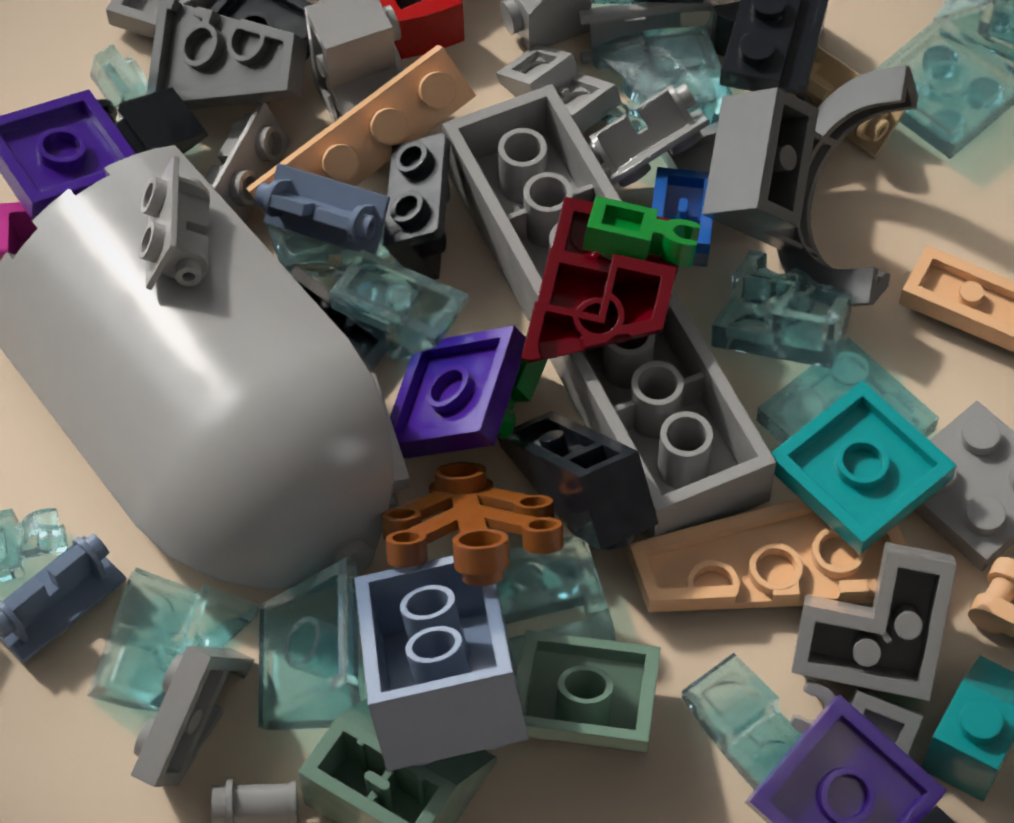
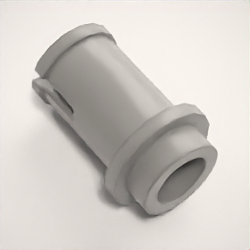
[211,778,298,823]

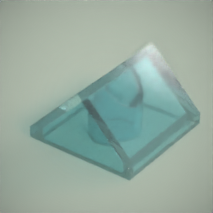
[258,557,364,730]

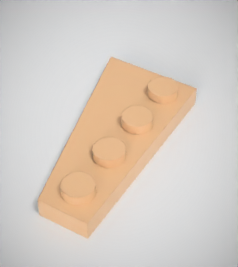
[628,498,907,613]

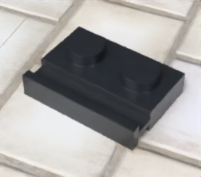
[720,0,829,101]

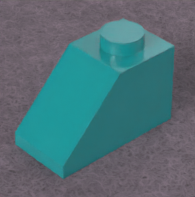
[921,655,1014,802]

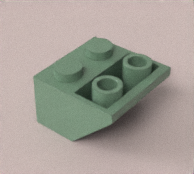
[297,699,497,823]

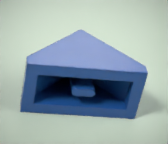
[652,167,713,267]

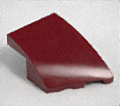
[521,196,679,363]

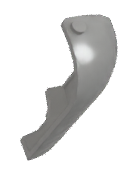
[0,145,394,590]

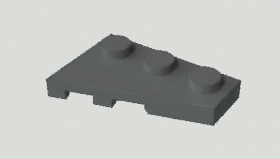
[146,0,308,109]

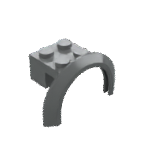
[702,65,918,307]

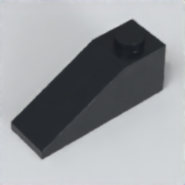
[497,411,659,550]

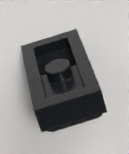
[115,87,209,154]

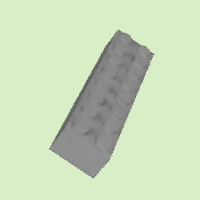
[442,84,776,538]

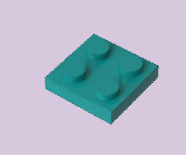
[771,380,957,555]

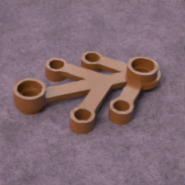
[381,462,564,586]

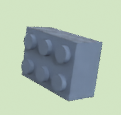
[354,555,529,772]

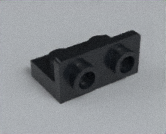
[383,133,451,284]

